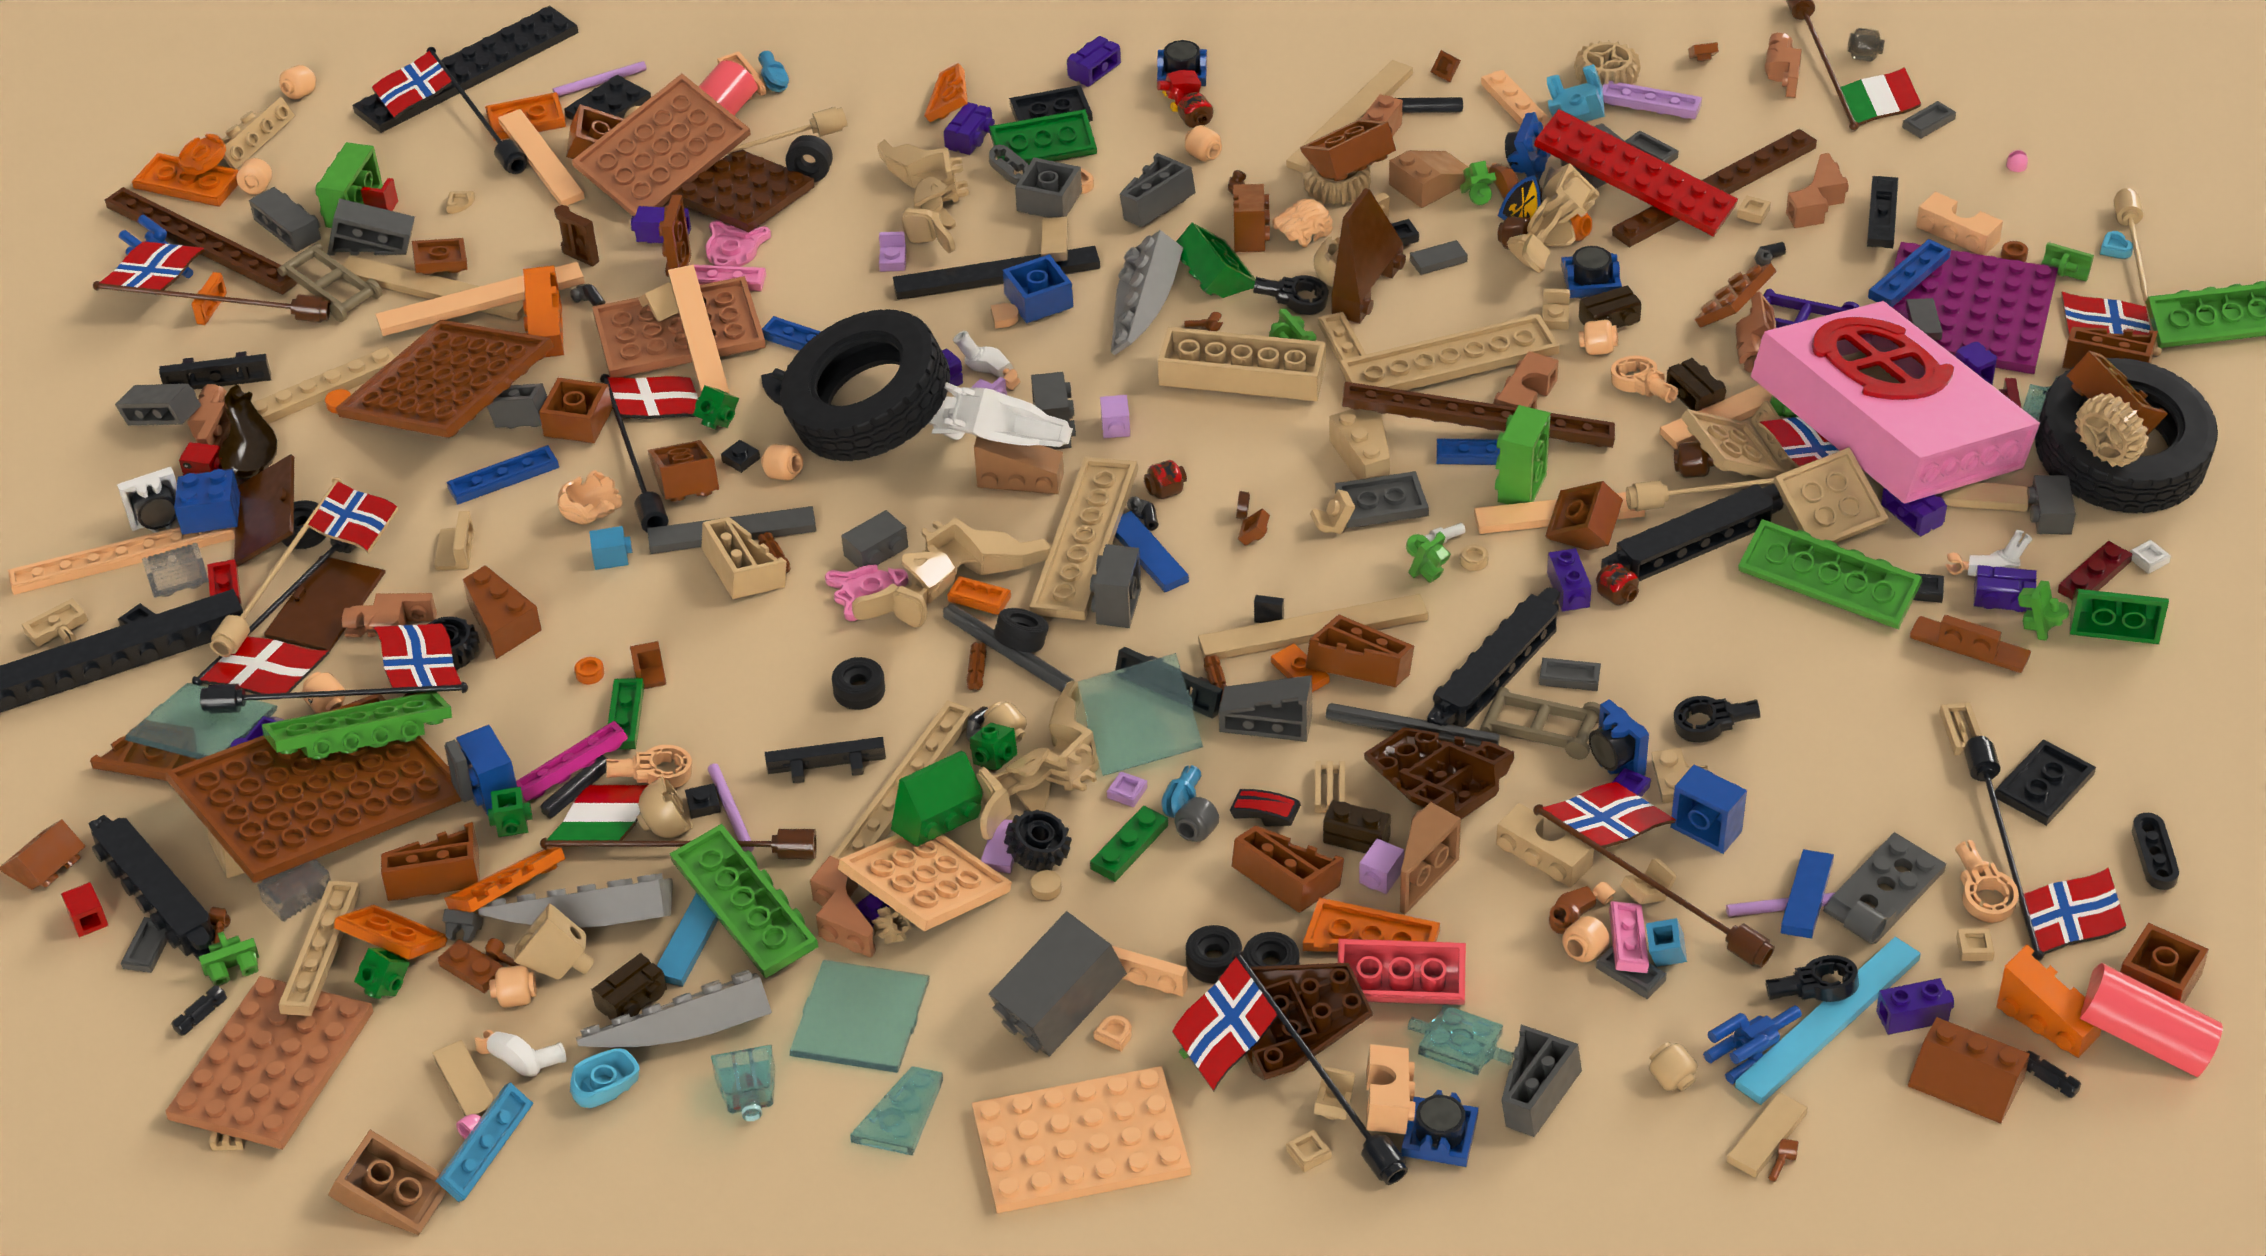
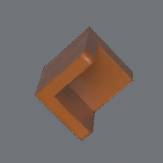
[630,641,666,689]

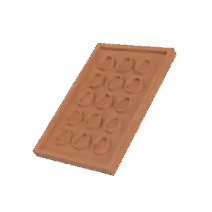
[572,73,751,216]
[592,276,766,378]
[165,976,374,1150]

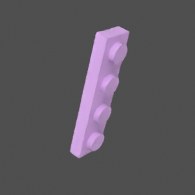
[1603,81,1702,119]

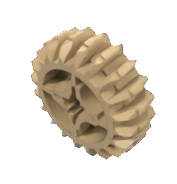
[1574,40,1641,87]
[1303,161,1371,206]
[2074,393,2149,467]

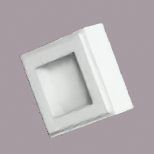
[2129,540,2171,574]

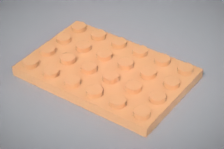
[972,1066,1191,1214]

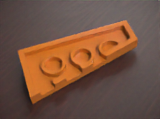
[444,847,566,912]
[1303,897,1440,952]

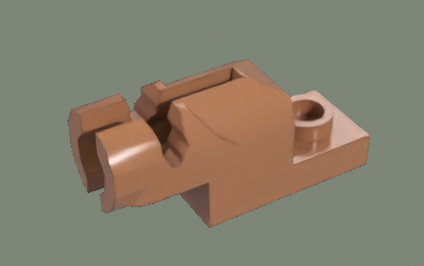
[1765,32,1802,98]
[1736,291,1776,373]
[187,384,231,448]
[342,593,437,637]

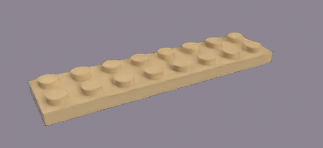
[1340,314,1559,391]
[1029,457,1138,620]

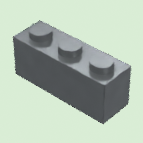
[249,187,321,252]
[115,384,201,425]

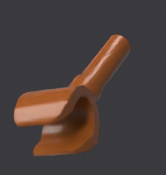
[1184,312,1223,331]
[209,907,231,944]
[485,938,520,966]
[1768,1139,1799,1182]

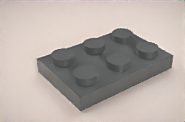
[1335,471,1429,528]

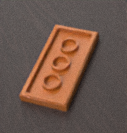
[132,153,239,207]

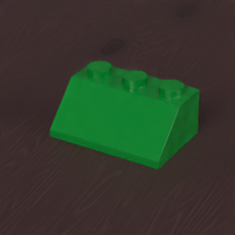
[1176,222,1256,298]
[2070,589,2169,644]
[891,751,983,847]

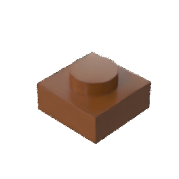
[1688,42,1719,62]
[1238,508,1270,546]

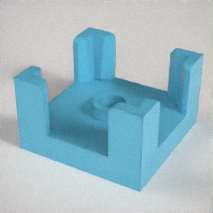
[1547,64,1605,122]

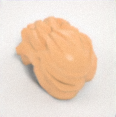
[1272,199,1333,247]
[558,470,622,525]

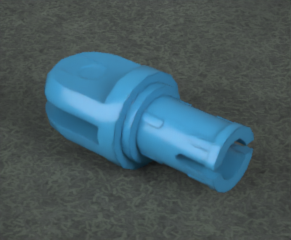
[758,51,789,92]
[1162,765,1202,818]

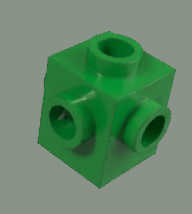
[693,385,739,430]
[969,722,1017,770]
[487,787,533,838]
[354,948,410,999]

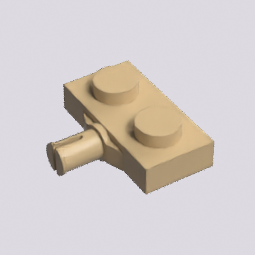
[21,598,88,647]
[1651,747,1709,804]

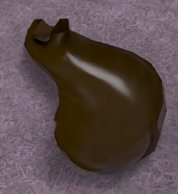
[219,384,277,479]

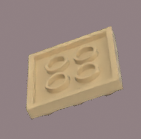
[1681,409,1785,479]
[1773,447,1889,543]

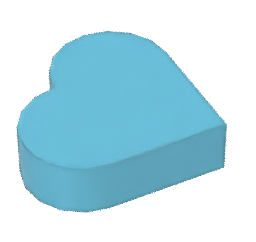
[2100,231,2133,259]

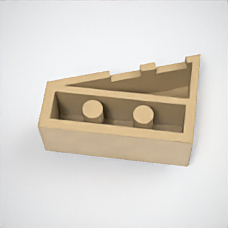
[1329,409,1390,480]
[701,517,787,599]

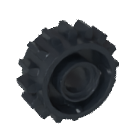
[428,617,480,670]
[1004,810,1072,872]

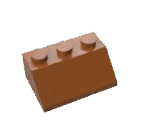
[1300,119,1396,181]
[1908,1017,2030,1124]

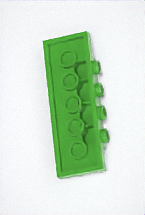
[2145,281,2266,348]
[1738,519,1922,630]
[262,692,452,759]
[670,824,819,979]

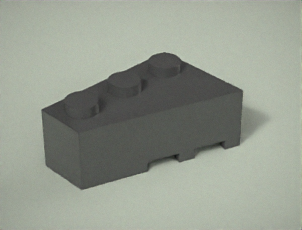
[1119,153,1196,227]
[327,198,415,255]
[1219,675,1312,742]
[1501,1024,1582,1137]

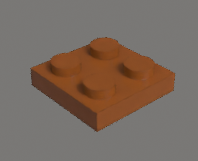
[412,238,468,275]

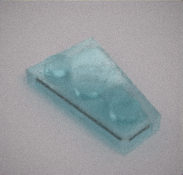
[850,1066,943,1156]

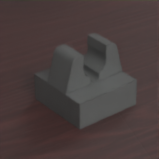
[442,909,483,943]

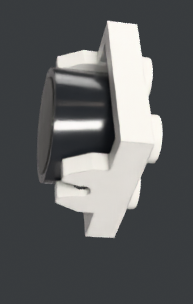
[117,467,177,533]

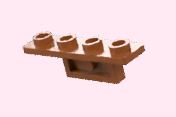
[1910,615,2031,673]

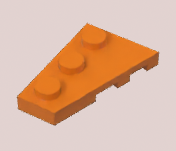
[924,63,968,123]

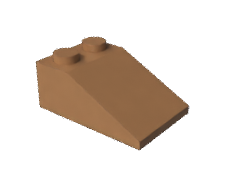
[1389,150,1469,208]
[1400,802,1461,915]
[328,1129,447,1235]

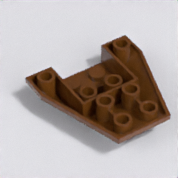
[1218,963,1373,1080]

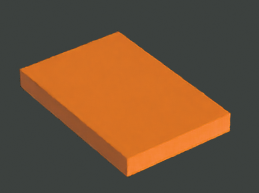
[485,92,566,141]
[334,904,447,960]

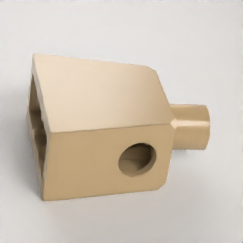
[514,903,594,979]

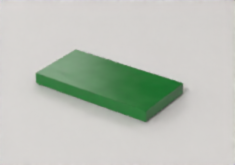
[989,109,1097,165]

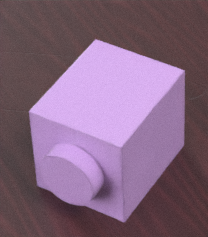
[1100,395,1130,438]
[1359,839,1404,894]

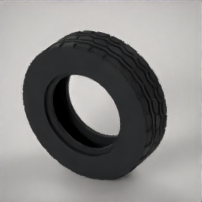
[780,309,950,461]
[2035,358,2218,513]

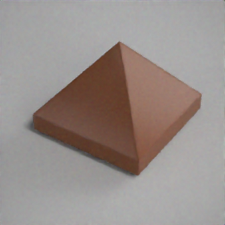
[1431,50,1461,82]

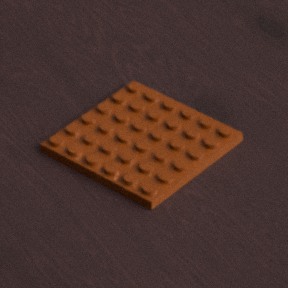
[335,320,554,438]

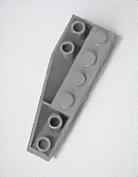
[1111,230,1183,355]
[478,873,673,927]
[576,970,772,1048]

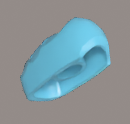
[570,1048,639,1108]

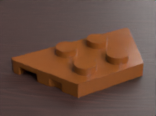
[90,723,197,781]

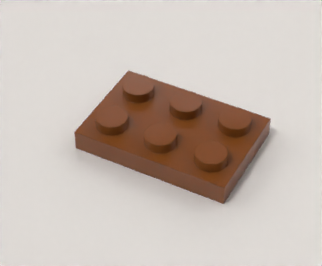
[659,195,691,277]
[1695,263,1777,328]

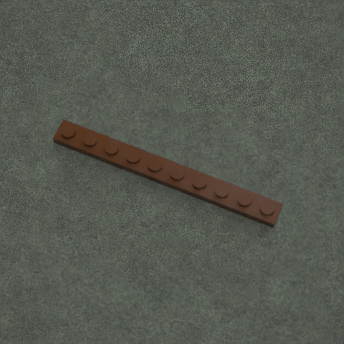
[1612,129,1817,248]
[105,187,298,295]
[1342,382,1615,448]

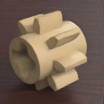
[872,906,912,945]

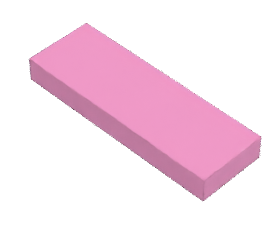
[694,265,766,291]
[1609,901,1649,973]

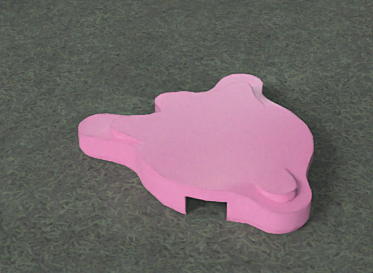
[705,220,771,267]
[825,565,908,621]

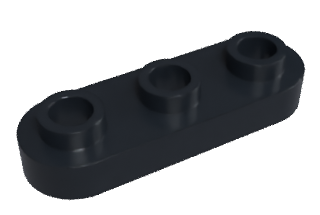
[2132,813,2179,890]

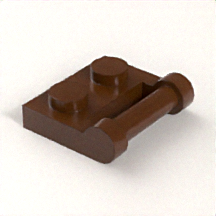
[554,205,599,267]

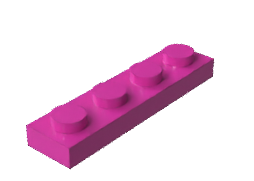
[516,721,628,802]

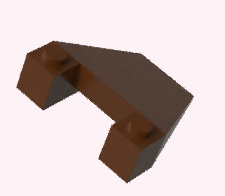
[1331,188,1406,324]

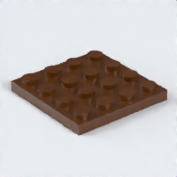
[672,149,814,233]

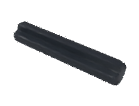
[1397,97,1463,112]
[540,755,608,818]

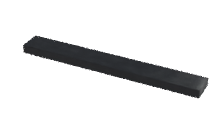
[893,246,1100,300]

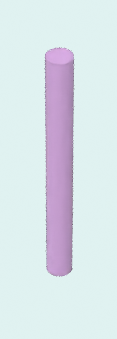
[553,61,647,97]
[708,764,754,852]
[1726,892,1836,917]

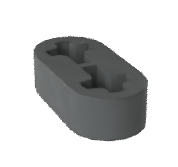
[989,145,1029,185]

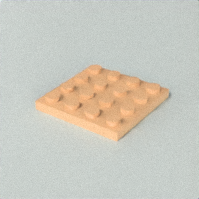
[838,834,1012,931]

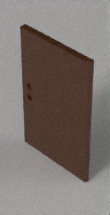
[234,454,295,567]
[264,555,386,652]

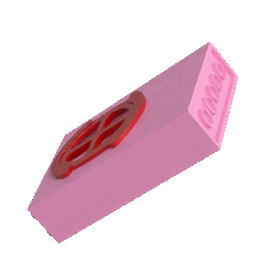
[1750,301,2040,504]

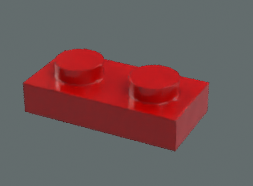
[207,559,241,604]

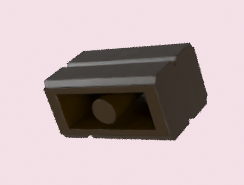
[1578,285,1642,328]
[1666,358,1726,411]
[1323,800,1391,853]
[591,953,667,1020]

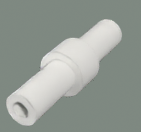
[1425,523,1466,544]

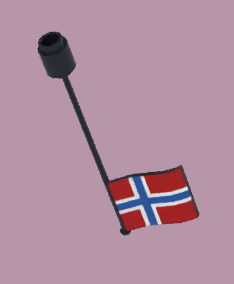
[372,47,527,174]
[200,624,468,714]
[1964,736,2126,961]
[1172,950,1408,1185]

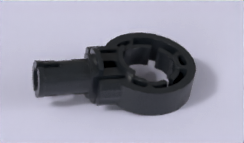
[1253,275,1329,315]
[1674,696,1761,742]
[1765,955,1859,1002]

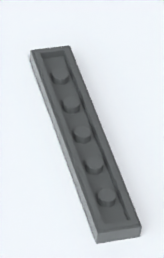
[647,506,816,554]

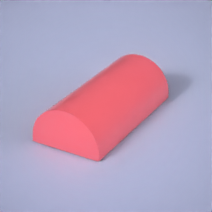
[698,60,758,116]
[1338,939,1466,1005]
[2080,963,2223,1078]

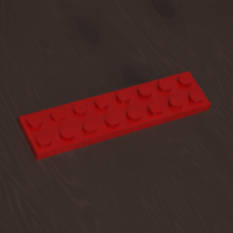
[1534,109,1738,237]

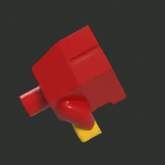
[1157,70,1201,112]

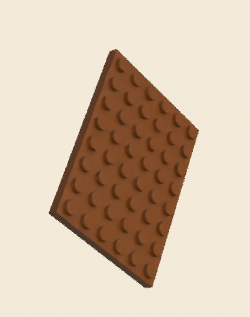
[166,694,462,883]

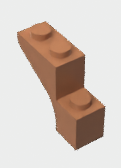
[1786,153,1849,228]
[810,856,876,958]

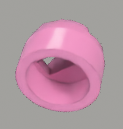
[2006,150,2028,172]
[456,1114,481,1140]

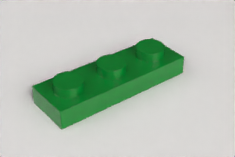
[608,678,644,750]
[1090,805,1169,882]

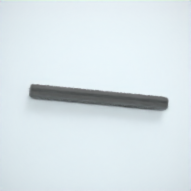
[943,604,1074,692]
[1326,703,1500,747]

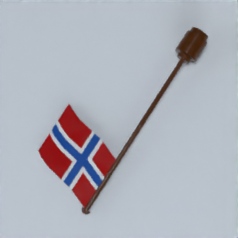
[93,241,331,323]
[1533,782,1775,968]

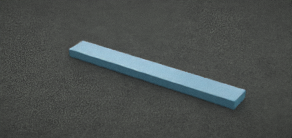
[1735,937,1921,1105]

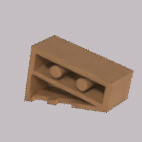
[974,437,1064,494]

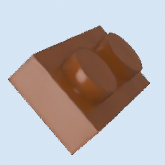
[438,939,504,994]

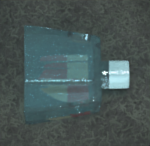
[711,1045,775,1121]

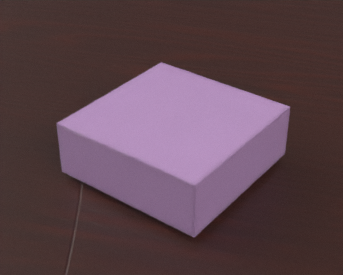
[1107,771,1147,807]

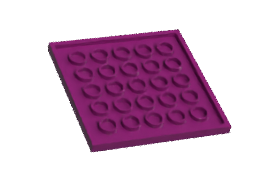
[1892,242,2058,374]

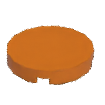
[178,134,226,175]

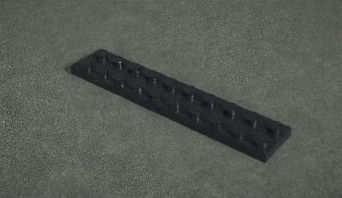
[352,6,579,133]

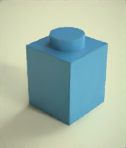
[589,526,633,570]
[1646,918,1687,967]

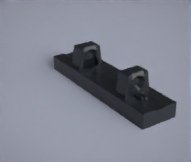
[1867,176,1898,249]
[159,351,271,390]
[1114,647,1223,719]
[765,737,886,783]

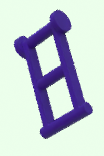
[1763,289,1860,328]

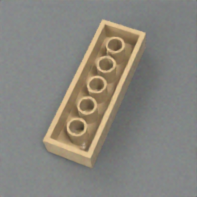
[1158,327,1326,401]

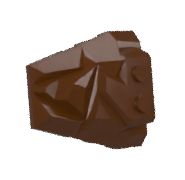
[1364,727,1514,819]

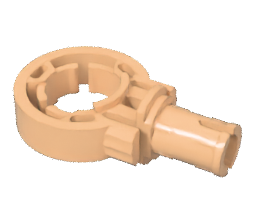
[1611,356,1678,403]
[606,745,692,788]
[1955,840,2019,923]

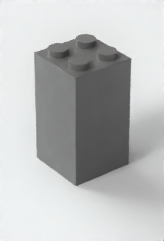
[989,911,1127,1057]

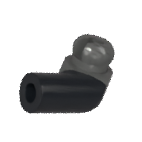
[1754,242,1786,267]
[570,284,606,306]
[1127,496,1158,531]
[966,706,988,742]

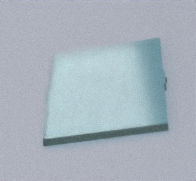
[1077,653,1203,776]
[125,683,278,759]
[789,960,930,1073]

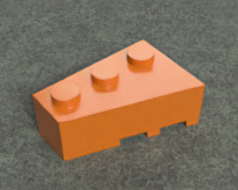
[523,265,564,357]
[1996,944,2102,1058]

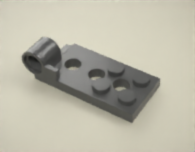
[1823,832,1946,944]

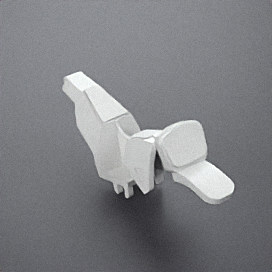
[928,382,1073,447]

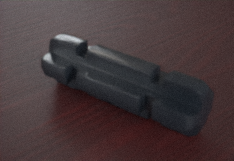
[171,985,227,1036]
[2026,1050,2081,1098]

